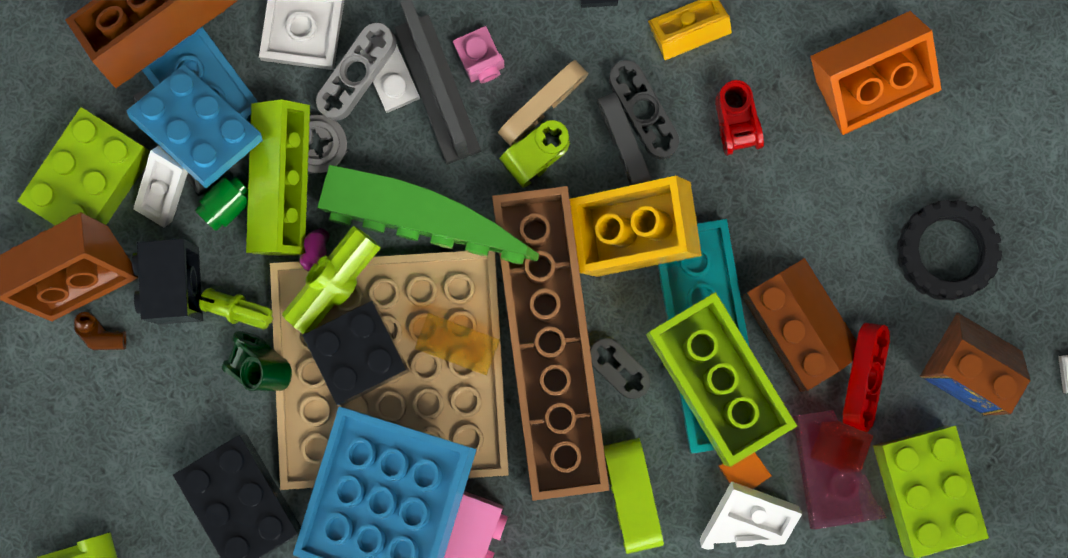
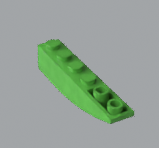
[317,165,539,264]

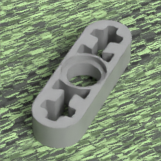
[316,23,396,120]

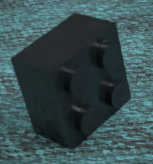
[132,239,203,325]
[302,301,410,406]

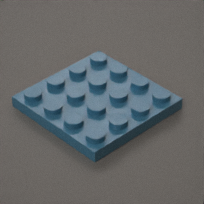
[293,406,477,558]

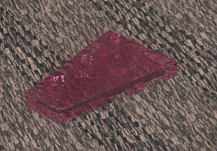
[792,410,887,529]

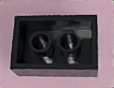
[173,435,301,558]

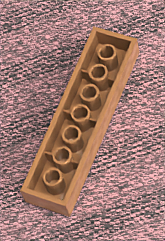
[492,186,609,501]

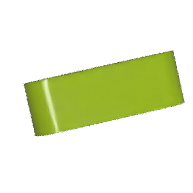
[603,438,664,554]

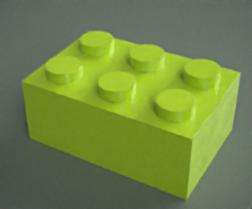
[17,107,150,226]
[873,426,989,558]

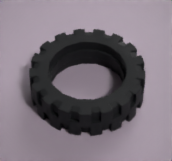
[897,200,1002,300]

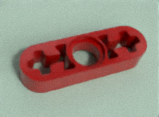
[843,323,890,433]

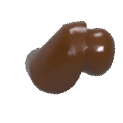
[74,312,127,350]

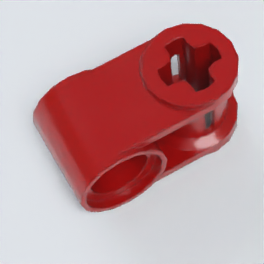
[715,80,764,156]

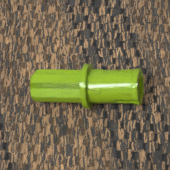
[199,288,273,329]

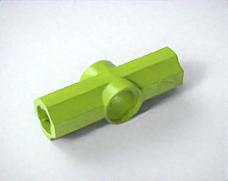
[282,226,381,334]

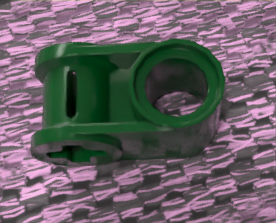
[222,331,292,391]

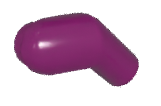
[299,228,330,272]

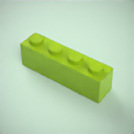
[246,99,310,256]

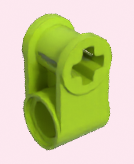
[499,120,570,188]

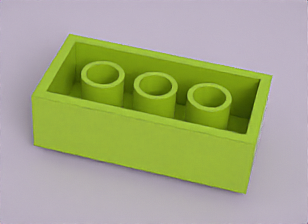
[646,292,797,467]

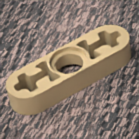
[498,60,589,146]

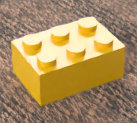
[569,175,702,277]

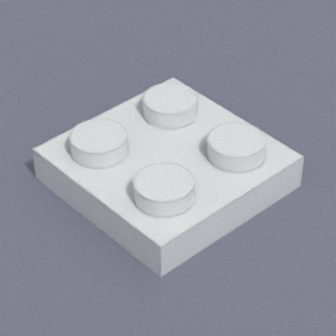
[259,0,344,70]

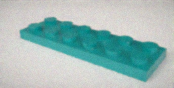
[658,219,749,454]

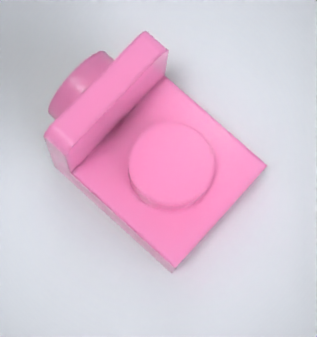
[453,26,504,83]

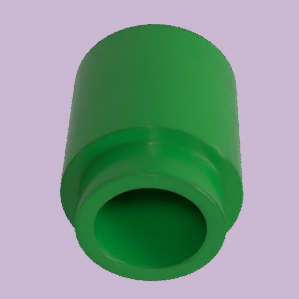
[195,176,248,231]

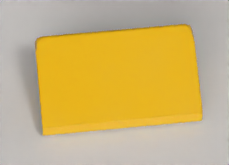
[648,0,732,60]

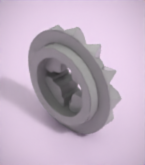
[308,115,347,174]

